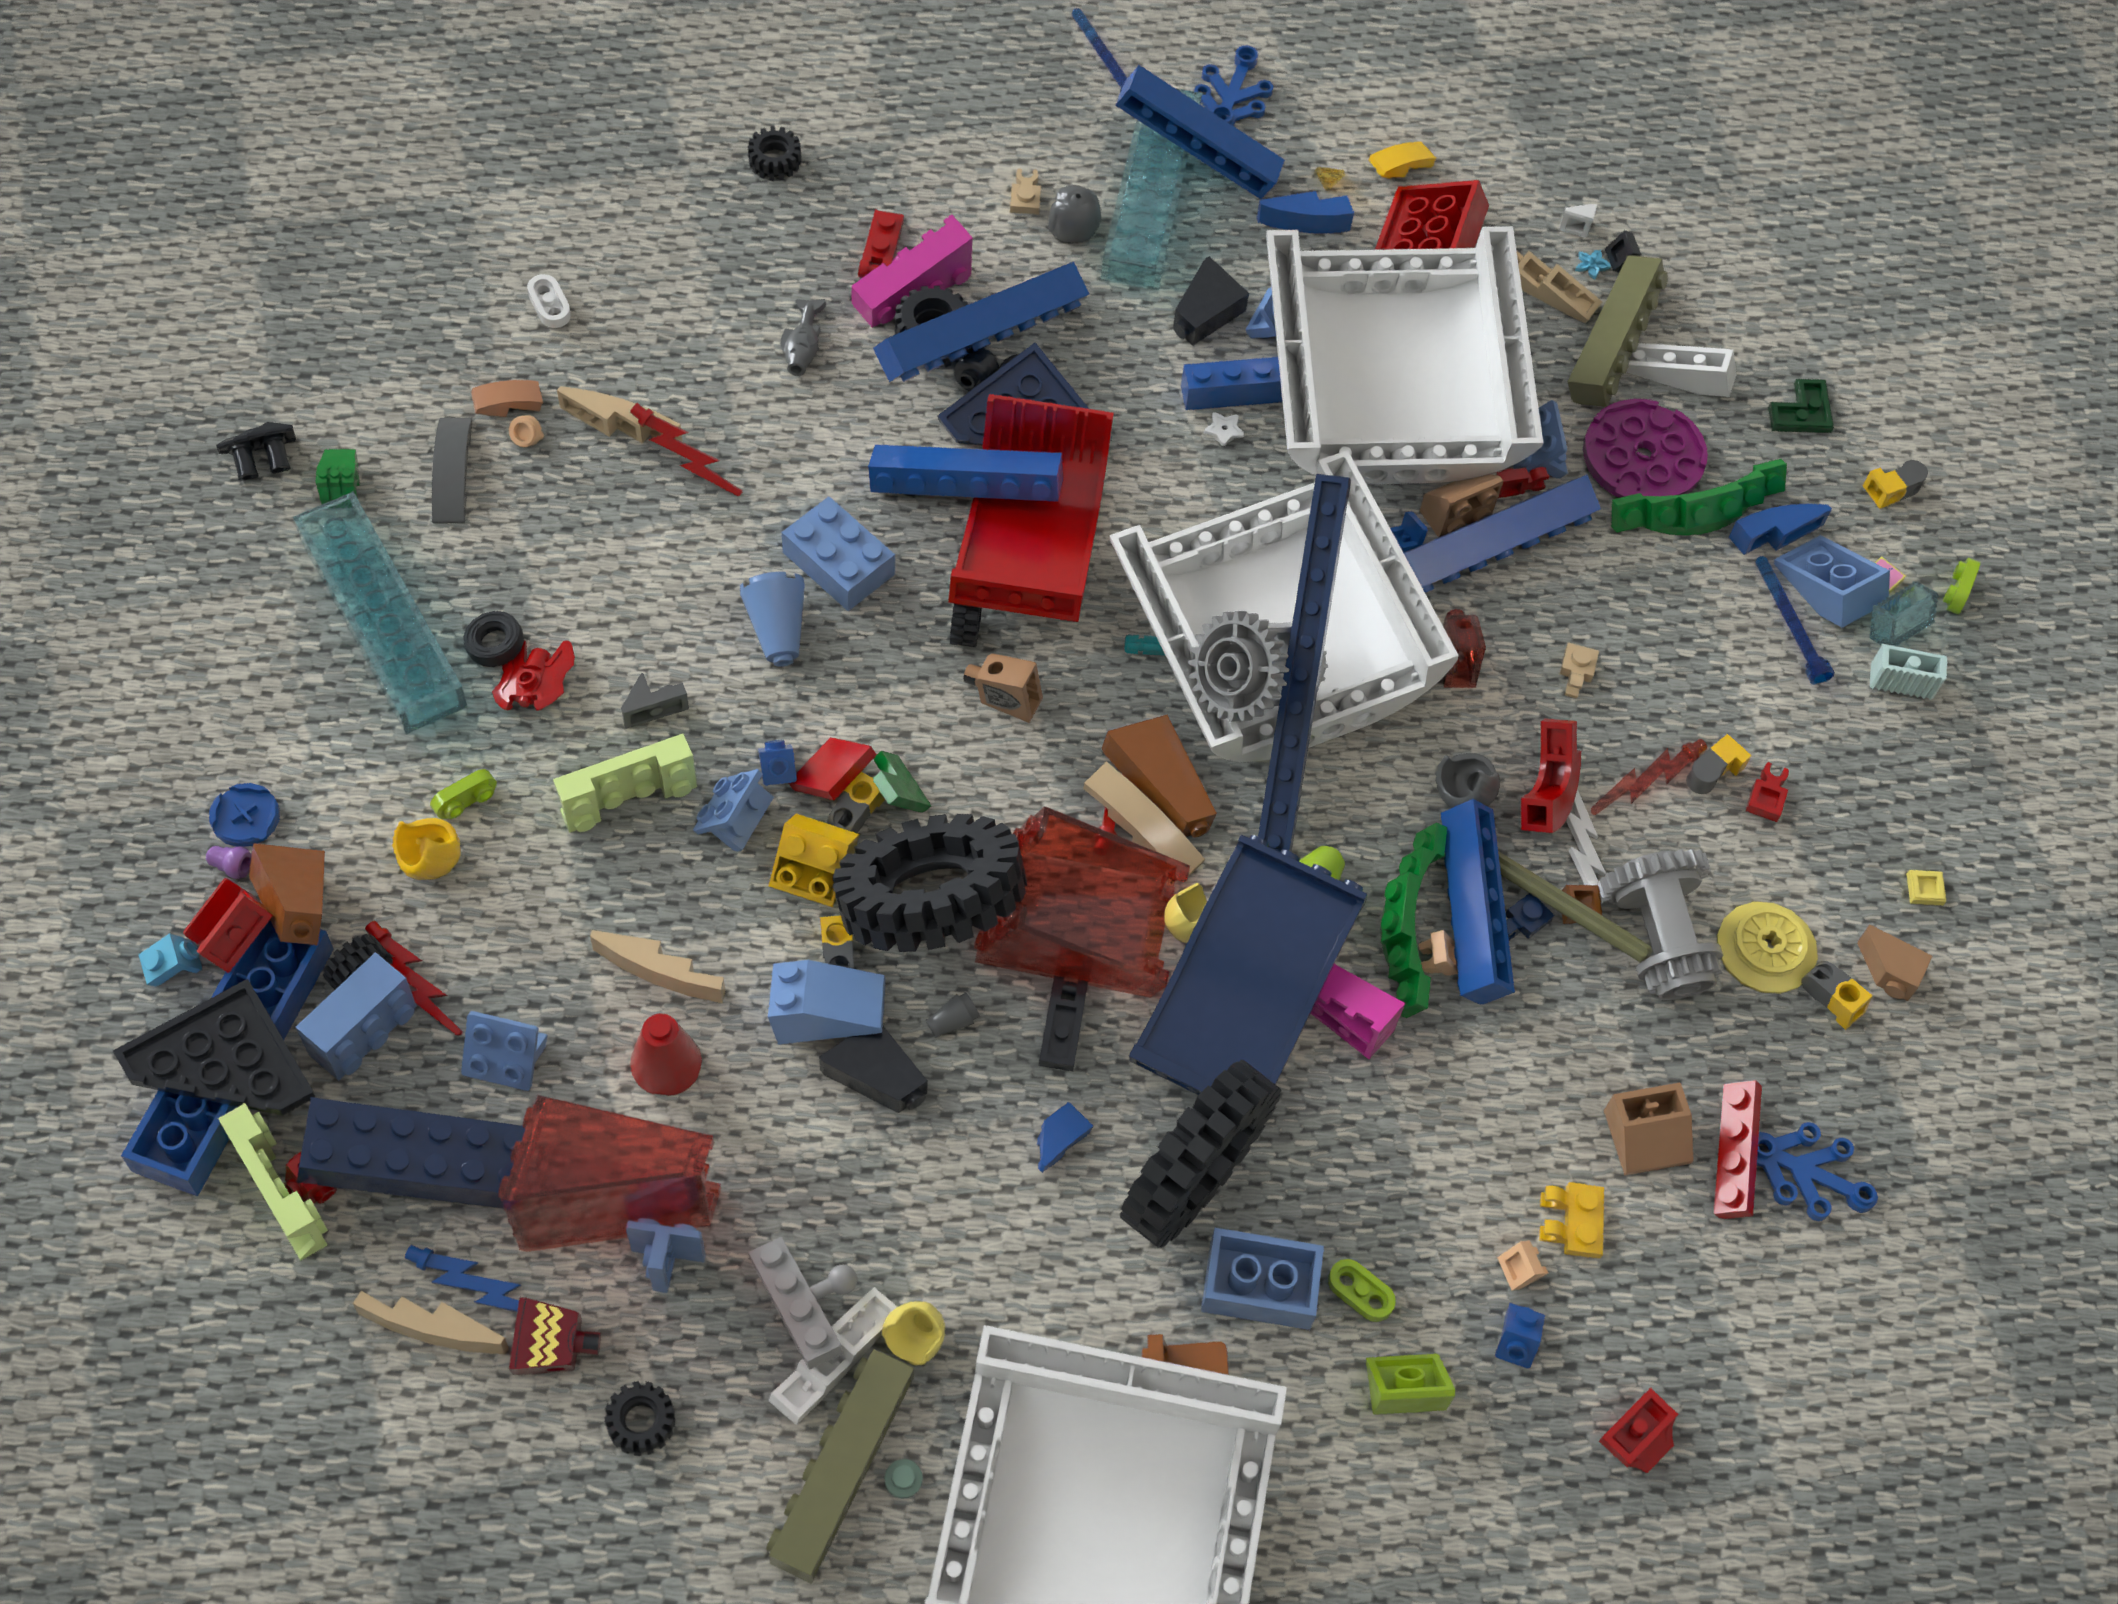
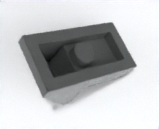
[621,673,689,729]

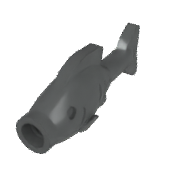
[780,299,827,376]

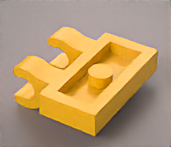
[1539,1182,1604,1259]

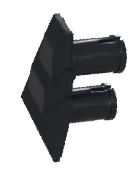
[216,422,297,481]

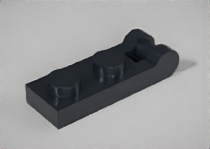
[1039,975,1088,1072]

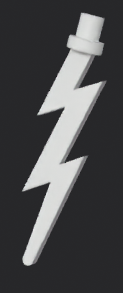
[1566,789,1606,904]

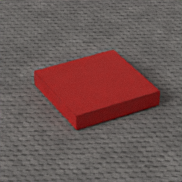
[788,737,877,800]

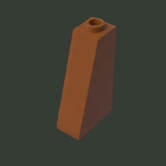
[1102,715,1217,837]
[249,843,325,945]

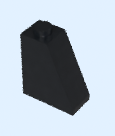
[1173,256,1249,346]
[819,1026,928,1113]

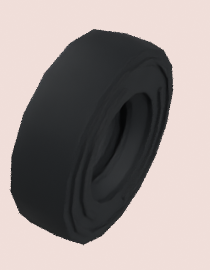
[463,611,524,667]

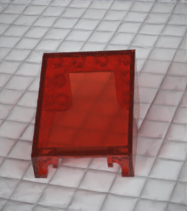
[974,806,1190,998]
[499,1095,721,1252]

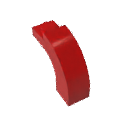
[1521,719,1582,833]

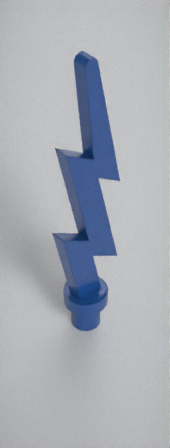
[405,1245,521,1312]

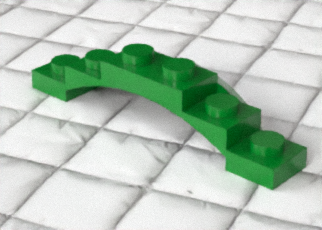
[1611,459,1787,536]
[1380,822,1447,1018]

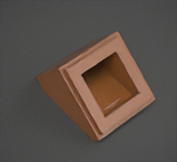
[1562,885,1603,924]

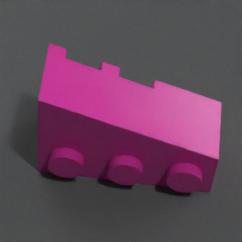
[1311,963,1405,1059]

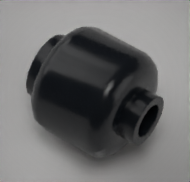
[954,348,999,391]

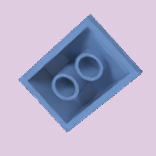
[1774,535,1890,628]
[768,960,886,1045]

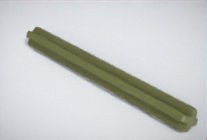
[1498,851,1653,963]

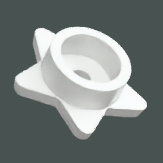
[1204,412,1244,446]

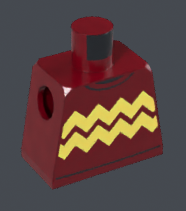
[509,1297,601,1375]

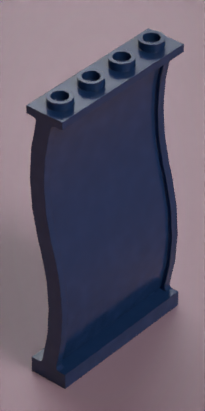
[1129,834,1367,1095]

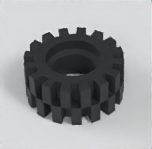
[748,126,801,181]
[950,603,982,648]
[322,934,393,990]
[604,1381,676,1456]

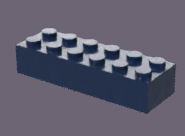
[296,1097,535,1210]

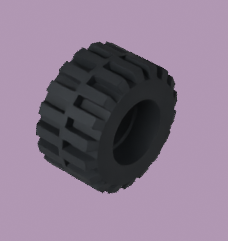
[895,286,969,369]

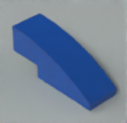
[1257,191,1354,233]
[1729,504,1832,555]

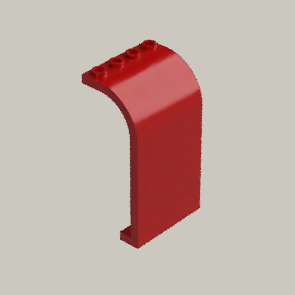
[948,394,1114,622]

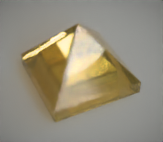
[1314,167,1345,191]

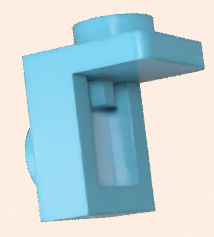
[139,933,202,987]

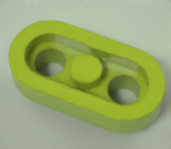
[1943,557,1981,615]
[430,769,497,819]
[1328,1259,1396,1322]

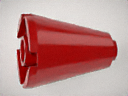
[630,1013,702,1096]

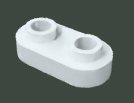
[527,274,571,328]

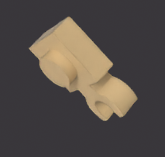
[1010,168,1041,215]

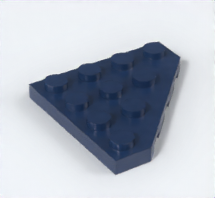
[937,343,1112,446]

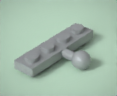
[748,1237,857,1370]

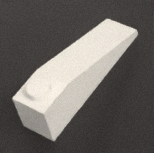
[1627,343,1736,397]

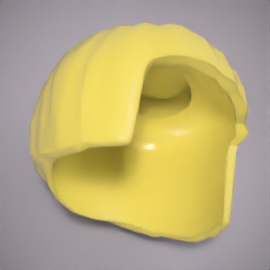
[1164,883,1207,943]
[882,1301,945,1366]

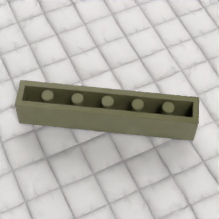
[1568,255,1668,407]
[766,1349,914,1584]

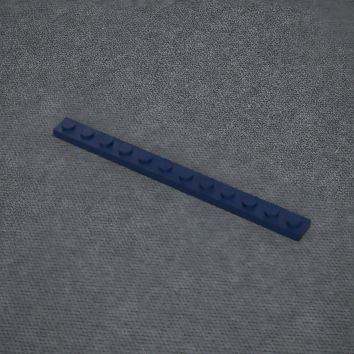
[1258,474,1351,852]

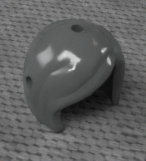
[1048,185,1101,244]
[1435,753,1500,808]

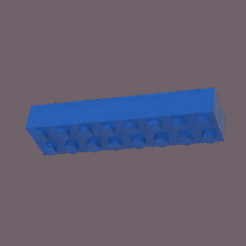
[121,920,334,1197]

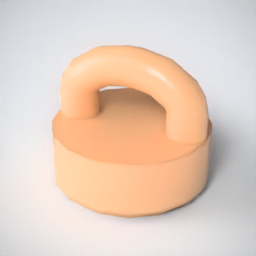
[509,415,544,447]

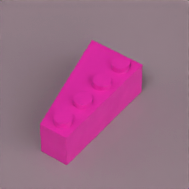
[851,214,973,328]

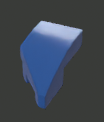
[1037,1102,1093,1173]

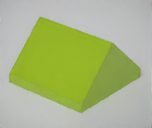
[1366,1353,1455,1415]

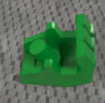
[315,449,360,506]

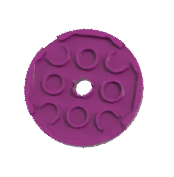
[1583,399,1708,498]

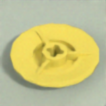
[1717,901,1818,994]

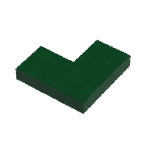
[1768,379,1834,433]

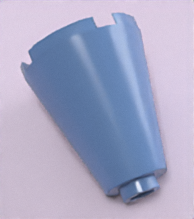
[740,571,805,667]

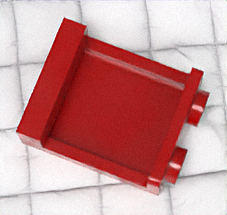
[183,878,273,973]

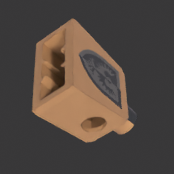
[963,653,1043,723]

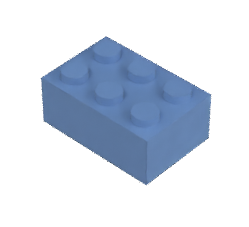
[781,496,895,611]
[295,952,417,1081]
[1201,1228,1324,1330]

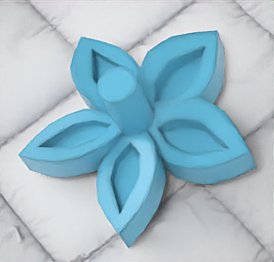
[1575,250,1611,280]

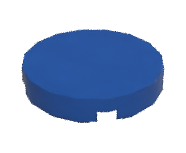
[209,783,280,847]

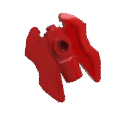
[492,640,575,711]

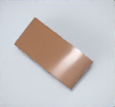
[471,380,543,417]

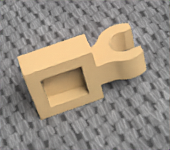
[1560,642,1599,698]

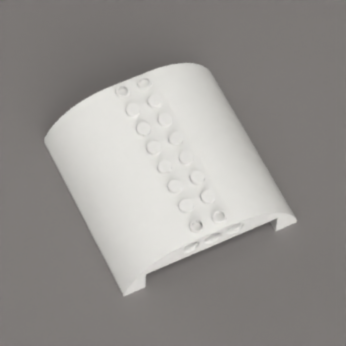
[1266,226,1543,484]
[1110,450,1459,762]
[925,1325,1287,1604]

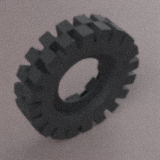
[833,814,1027,952]
[1120,1060,1281,1248]

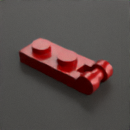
[858,210,904,278]

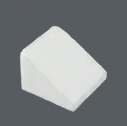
[1559,204,1597,237]

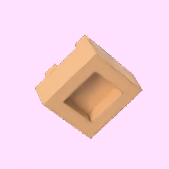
[1419,930,1458,975]
[1497,1240,1548,1291]

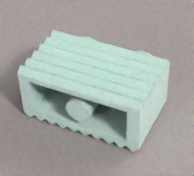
[1870,644,1947,700]

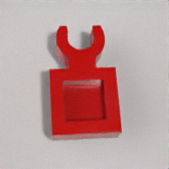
[1496,467,1549,498]
[1745,762,1789,822]

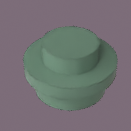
[884,1459,923,1499]

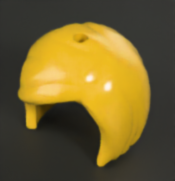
[392,818,461,880]

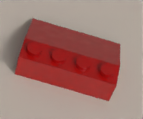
[1375,180,1489,250]

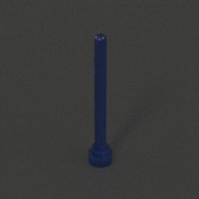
[1072,8,1128,92]
[1755,556,1835,685]

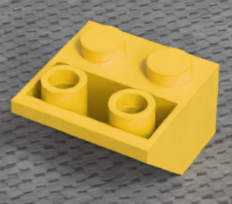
[768,813,860,907]

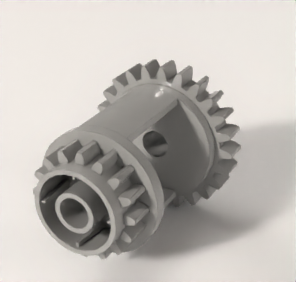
[1188,611,1328,722]
[1598,849,1723,1000]

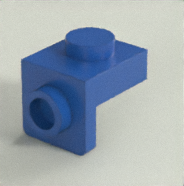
[1390,511,1428,553]
[758,740,797,786]
[1495,1303,1545,1368]

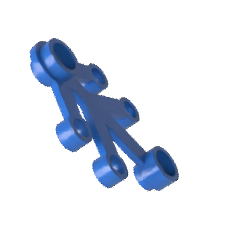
[1193,45,1274,126]
[1757,1122,1878,1221]

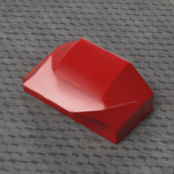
[1599,1387,1679,1473]

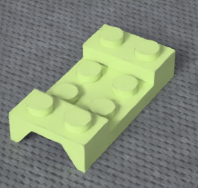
[553,734,697,833]
[218,1104,328,1260]

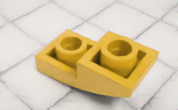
[1369,141,1437,179]

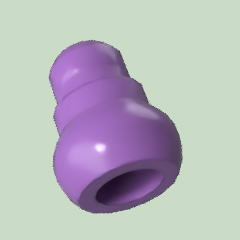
[206,846,252,879]

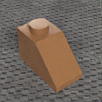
[1857,924,1933,1001]

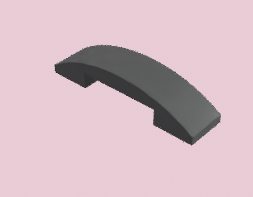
[432,418,472,523]

